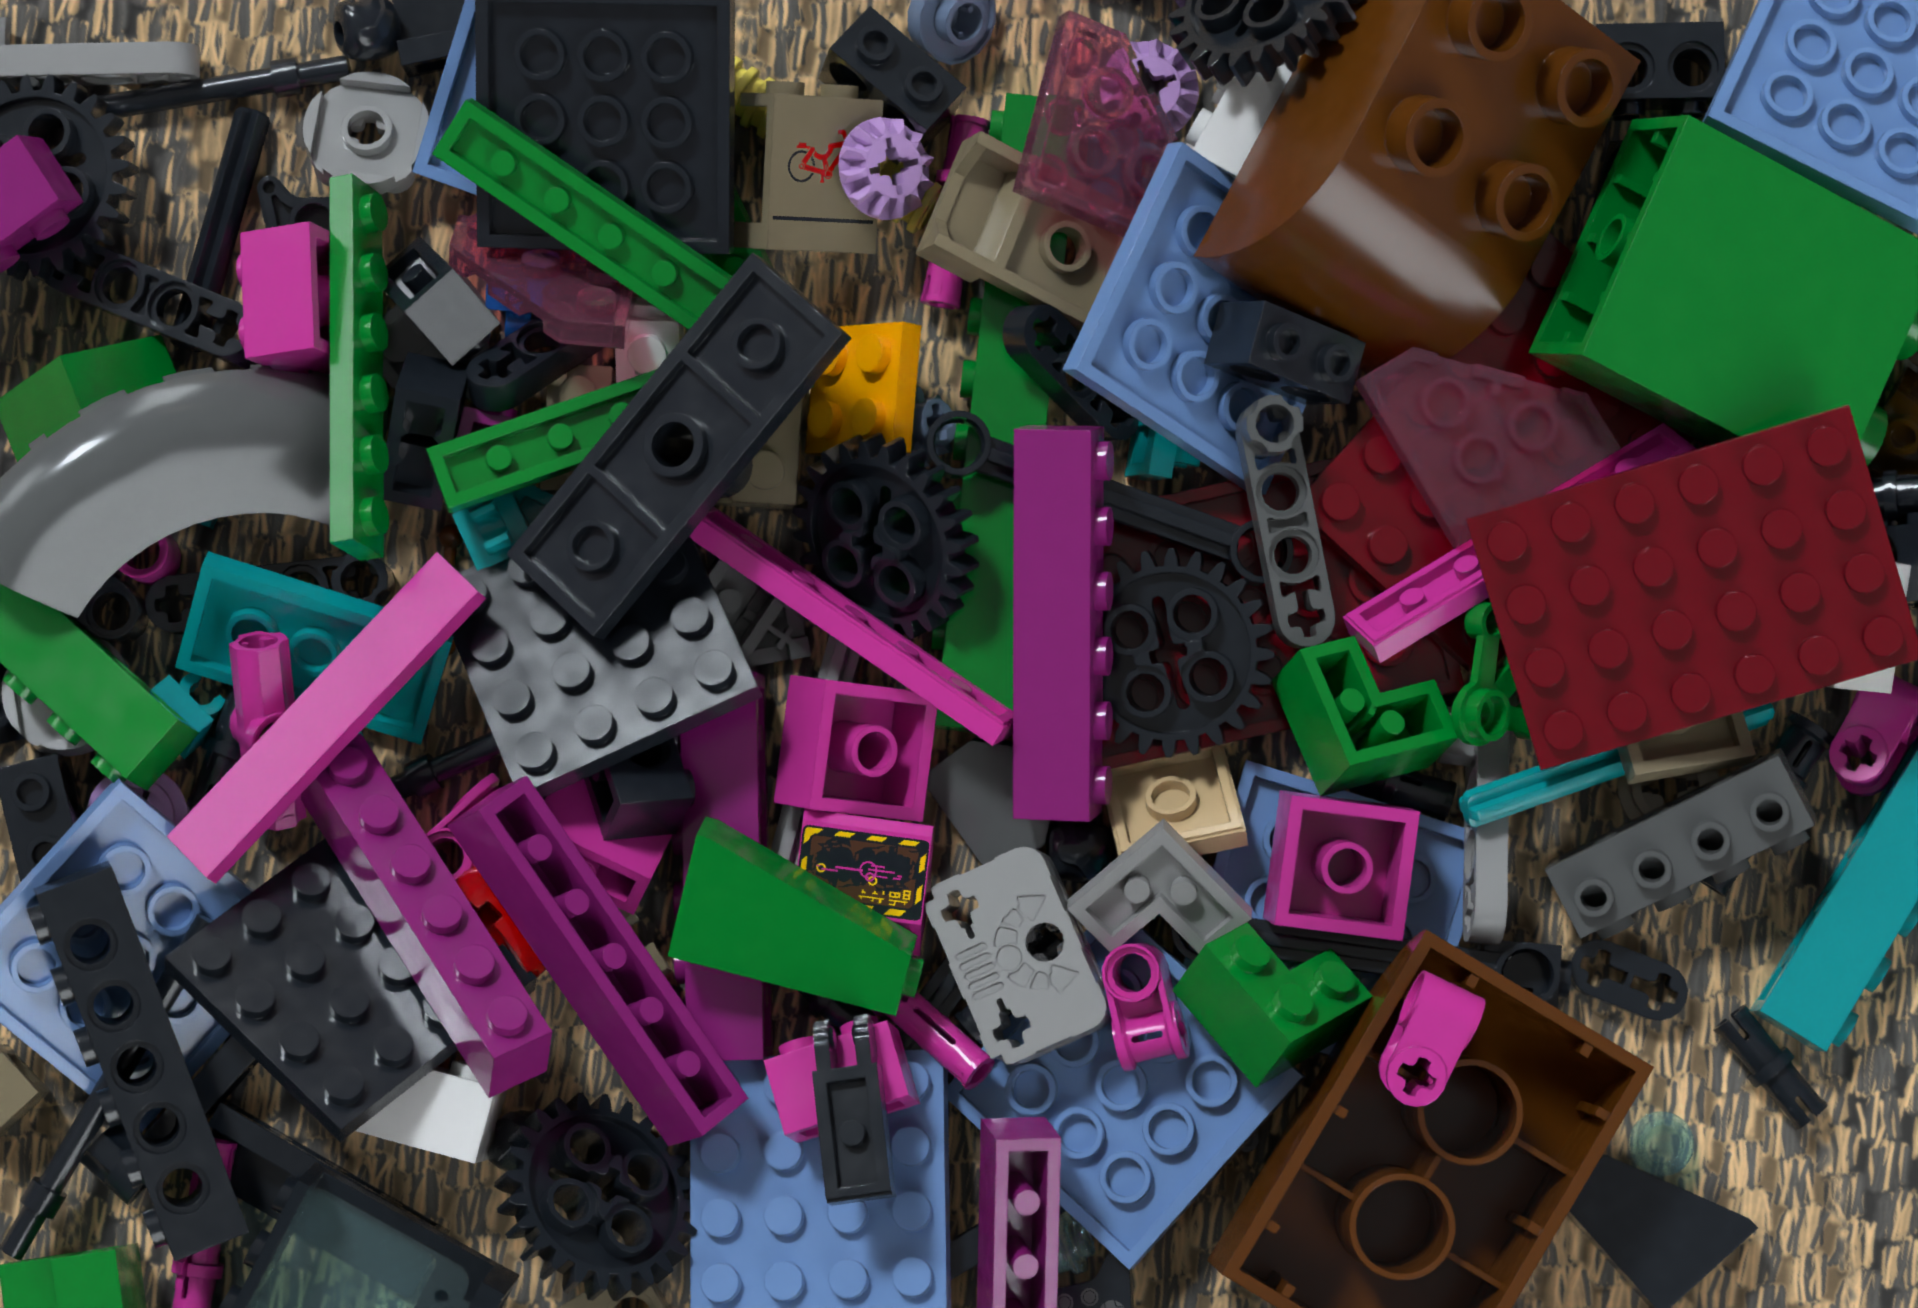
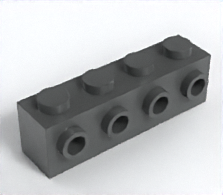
[1545,748,1816,940]

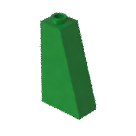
[668,817,924,1016]

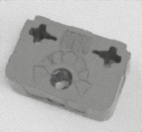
[925,847,1111,1065]

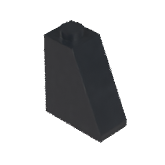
[1567,1154,1758,1308]

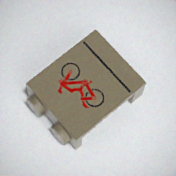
[734,81,883,254]

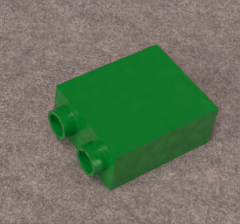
[1528,115,1918,466]

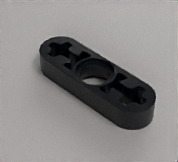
[466,290,617,412]
[1002,305,1139,440]

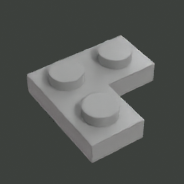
[1067,818,1252,954]

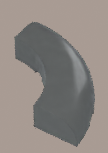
[0,365,389,619]

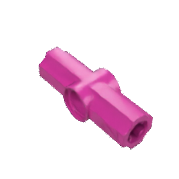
[229,631,307,831]

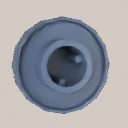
[908,0,996,65]

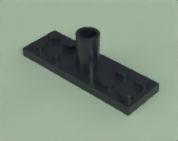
[507,253,851,640]

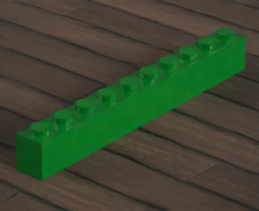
[931,93,1082,737]

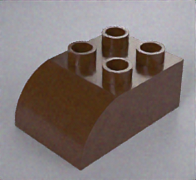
[1194,0,1641,379]
[1207,929,1654,1308]

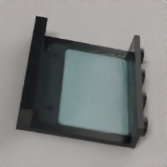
[219,1162,520,1308]

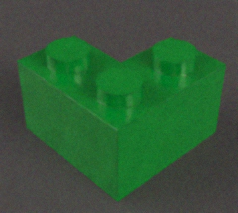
[0,334,176,462]
[1272,636,1458,796]
[1172,922,1373,1088]
[0,1243,147,1308]

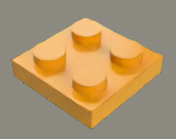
[805,321,921,456]

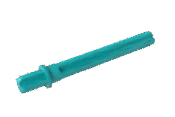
[1459,703,1775,827]

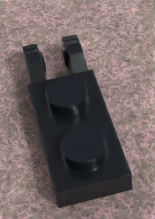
[812,1014,896,1206]

